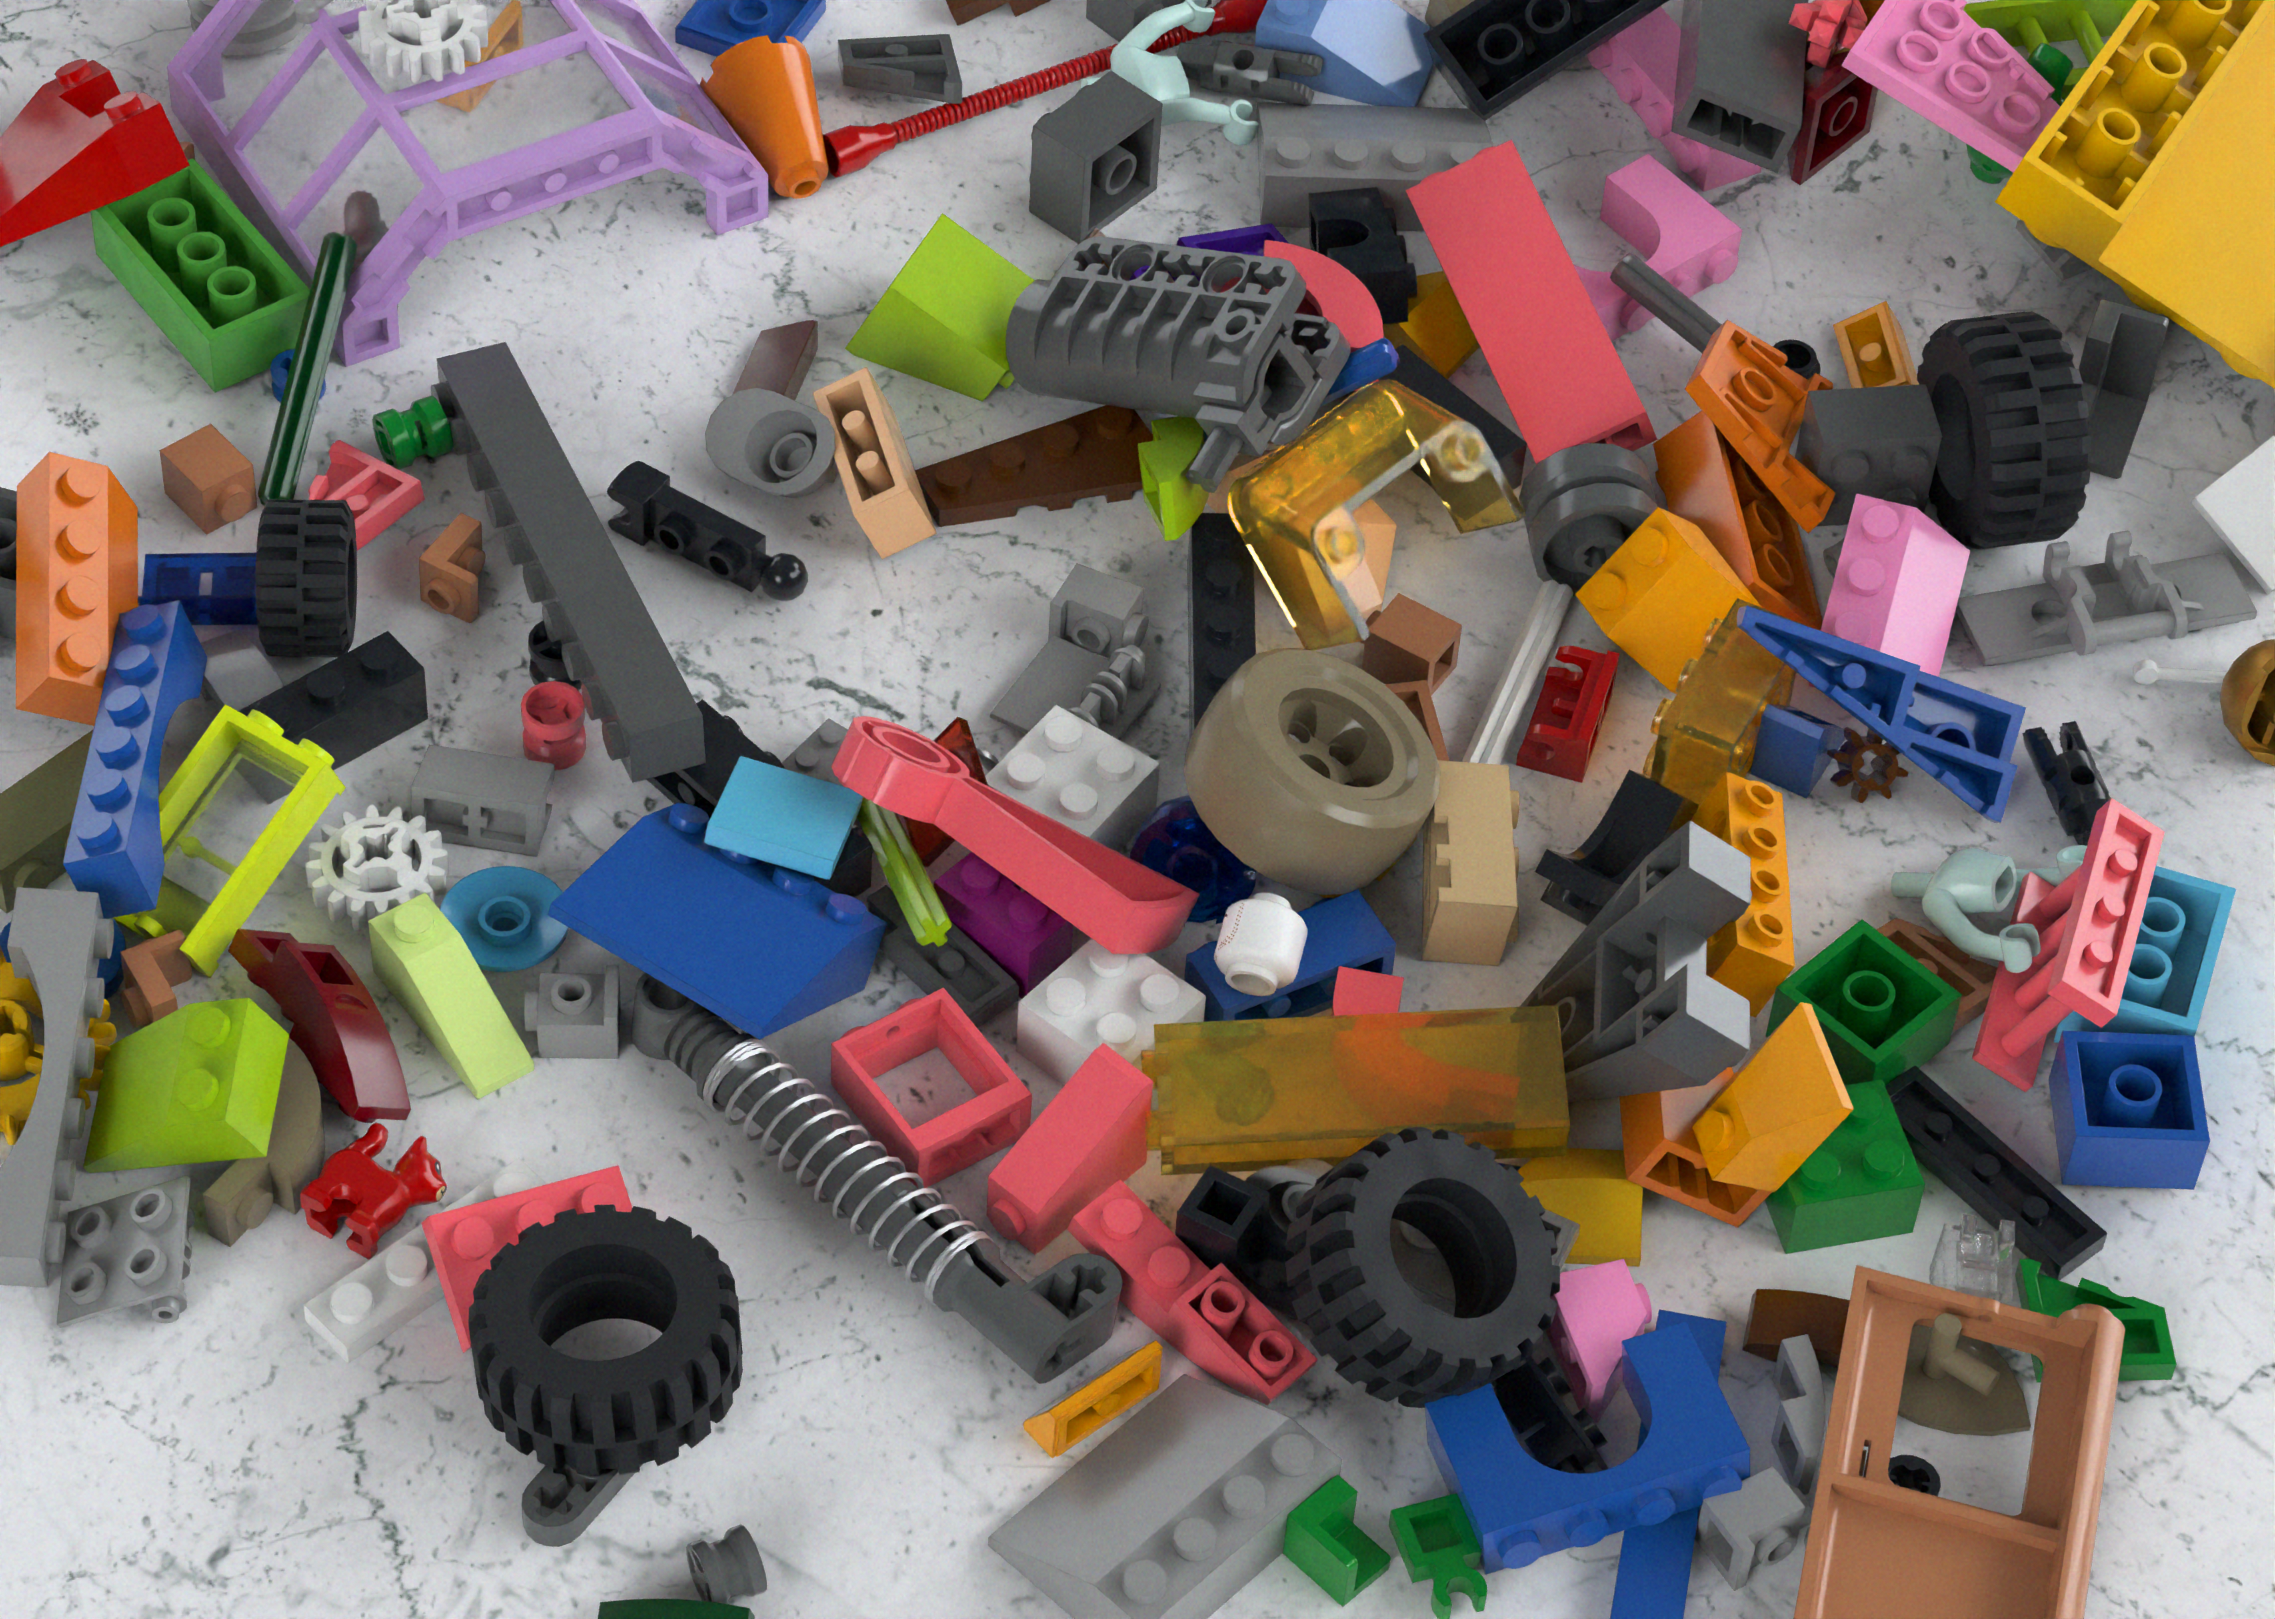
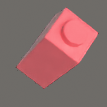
[986,1043,1153,1255]

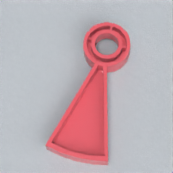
[831,716,1200,954]

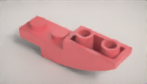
[1067,1179,1318,1406]

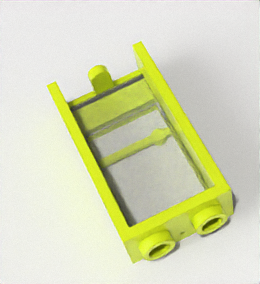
[112,704,346,978]

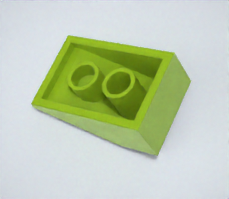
[83,997,289,1173]

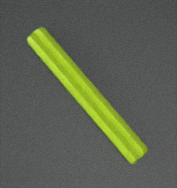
[857,797,952,947]

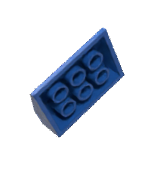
[548,803,887,1040]

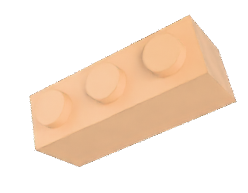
[813,367,937,559]

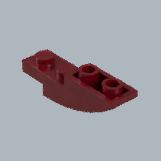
[228,929,411,1123]

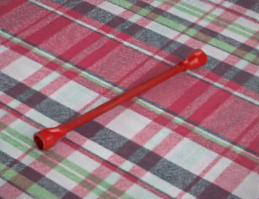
[823,0,1268,178]

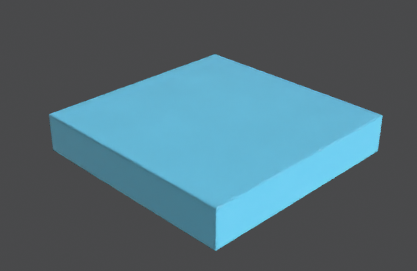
[704,756,863,880]

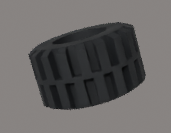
[256,499,357,657]

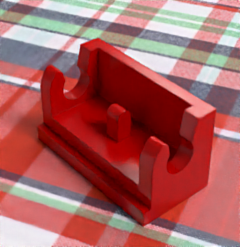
[1516,645,1620,783]

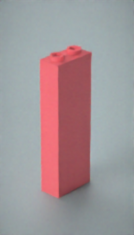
[1405,139,1658,465]

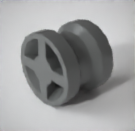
[686,1524,767,1604]

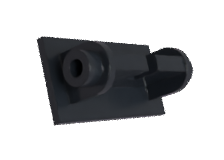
[1490,1356,1609,1474]

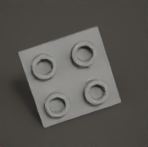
[990,635,1161,740]
[57,1176,195,1328]

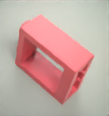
[831,987,1032,1188]

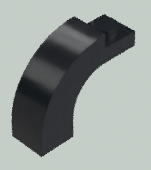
[1535,769,1699,926]

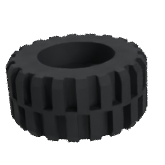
[1917,311,2091,550]
[1285,1127,1560,1408]
[468,1204,743,1476]

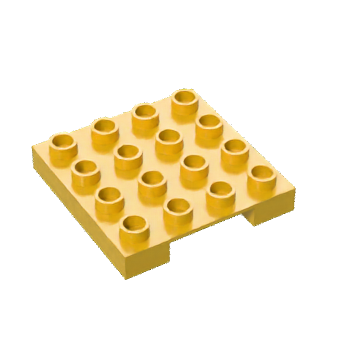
[1995,0,2275,389]

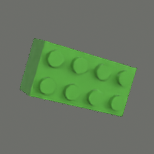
[90,158,310,393]

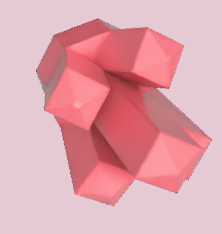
[1788,0,1867,68]

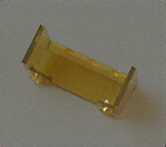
[1227,379,1526,651]

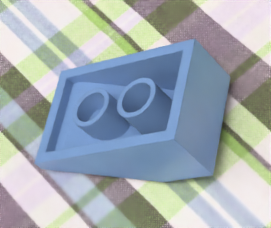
[1255,0,1435,107]

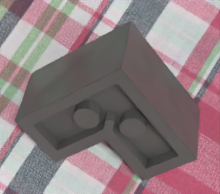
[2079,299,2169,479]

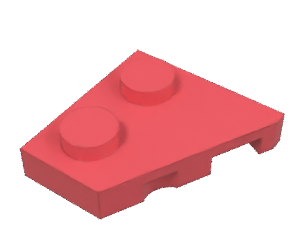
[308,440,425,551]

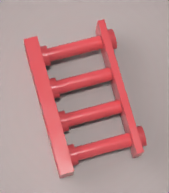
[1972,798,2165,1092]

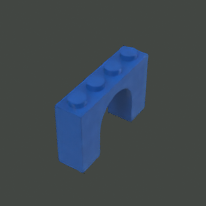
[1424,1320,1750,1575]

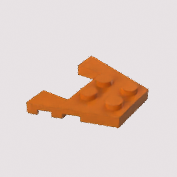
[1685,320,1836,534]

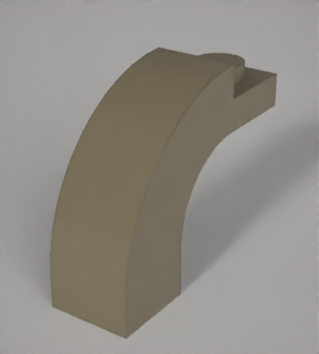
[203,1038,325,1247]

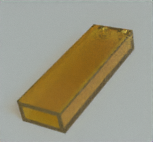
[1141,1005,1570,1175]

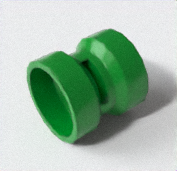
[372,395,453,470]

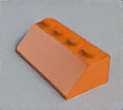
[1653,411,1823,647]
[16,452,138,726]

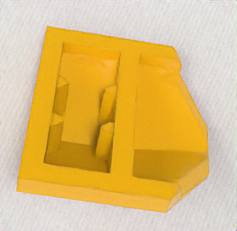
[1383,271,1479,380]
[1517,1147,1643,1267]

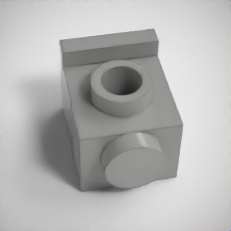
[1048,563,1149,658]
[524,965,621,1059]
[1695,1466,1812,1591]

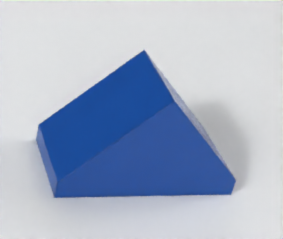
[1750,704,1845,799]

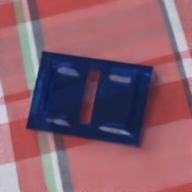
[138,553,257,625]

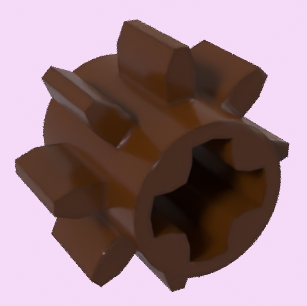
[1827,727,1909,803]

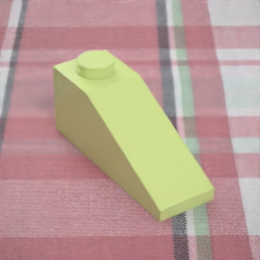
[368,892,534,1100]

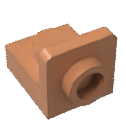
[419,513,486,623]

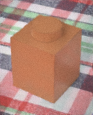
[159,423,258,535]
[1360,593,1462,696]

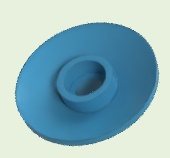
[440,866,569,972]

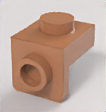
[120,930,192,1028]

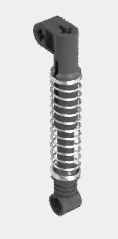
[631,973,1123,1384]

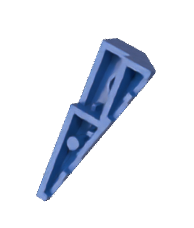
[1737,605,2026,823]

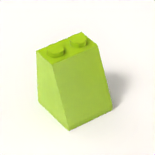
[845,213,1035,402]

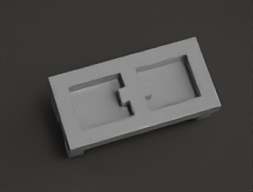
[411,744,555,857]

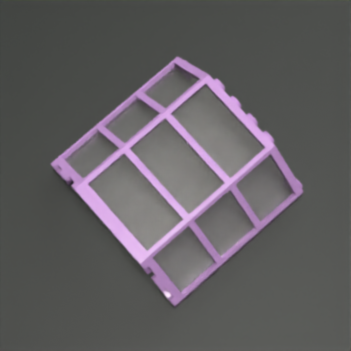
[167,0,768,367]

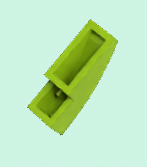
[1138,416,1209,541]

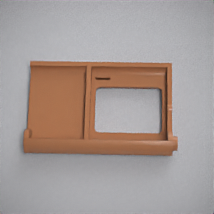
[1793,1265,2125,1619]

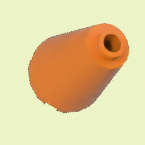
[700,35,828,199]

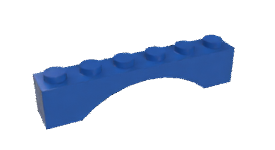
[63,600,207,919]

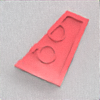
[421,1165,632,1353]

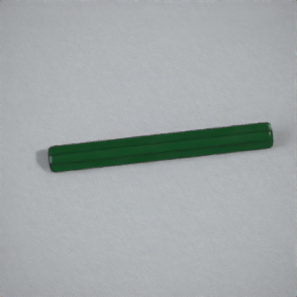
[257,232,357,506]

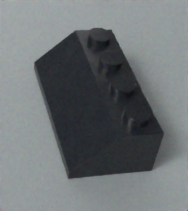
[1423,0,1669,121]

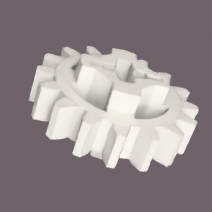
[358,0,488,83]
[305,805,449,931]

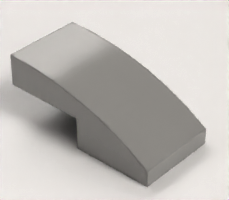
[201,629,284,711]
[1771,1334,1825,1495]

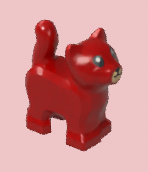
[300,1123,447,1260]

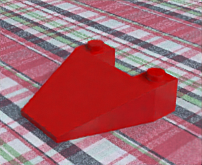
[0,59,190,247]

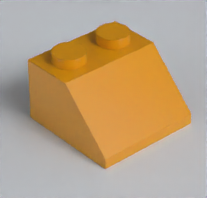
[1575,507,1762,695]

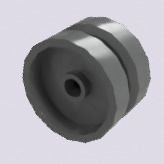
[1519,443,1657,597]

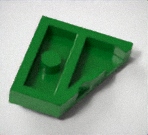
[2015,1259,2177,1382]

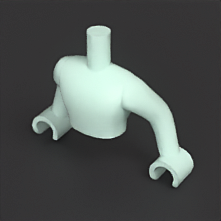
[1081,0,1259,145]
[1891,845,2087,973]

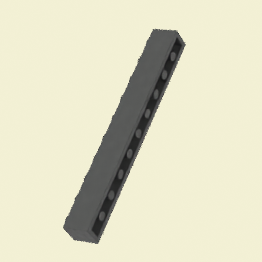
[431,342,706,783]

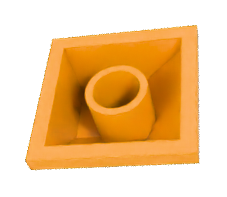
[1692,1002,1854,1192]

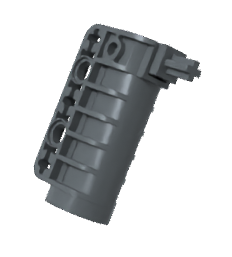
[1006,236,1350,493]

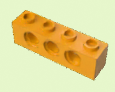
[1691,771,1795,1018]

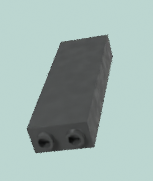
[1671,0,1809,173]

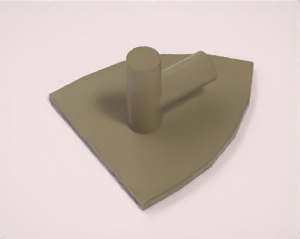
[1898,1313,2031,1436]

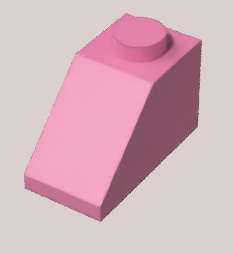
[1545,1259,1652,1423]

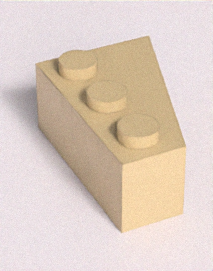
[1422,760,1519,966]

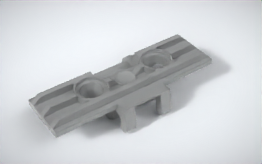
[1956,530,2257,666]

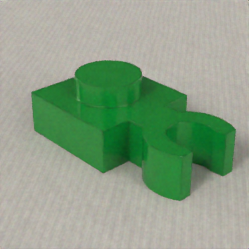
[1389,1493,1487,1619]

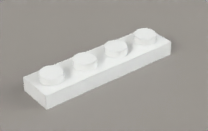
[303,1158,547,1363]

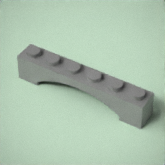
[0,887,114,1288]

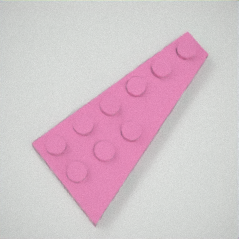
[1841,0,2060,173]

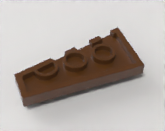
[915,405,1153,527]

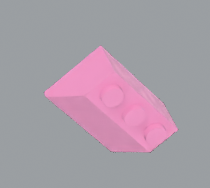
[1808,494,1970,688]

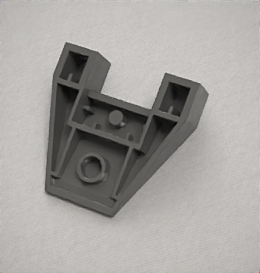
[1516,820,1752,1108]

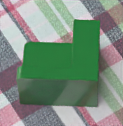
[1283,1474,1391,1607]

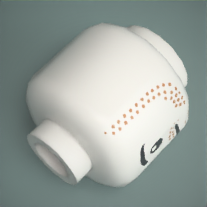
[1214,893,1308,996]

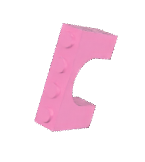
[1573,153,1742,341]

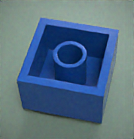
[2048,1031,2210,1190]

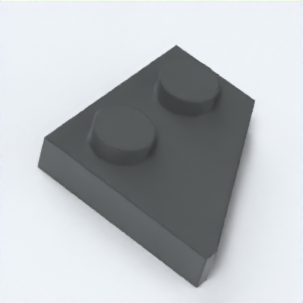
[838,34,962,104]

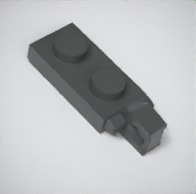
[866,885,1019,1028]

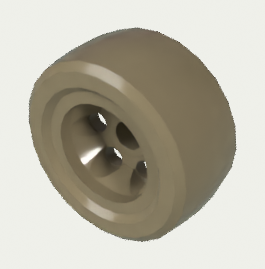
[1184,648,1440,895]

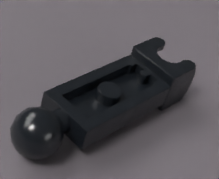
[607,461,808,602]

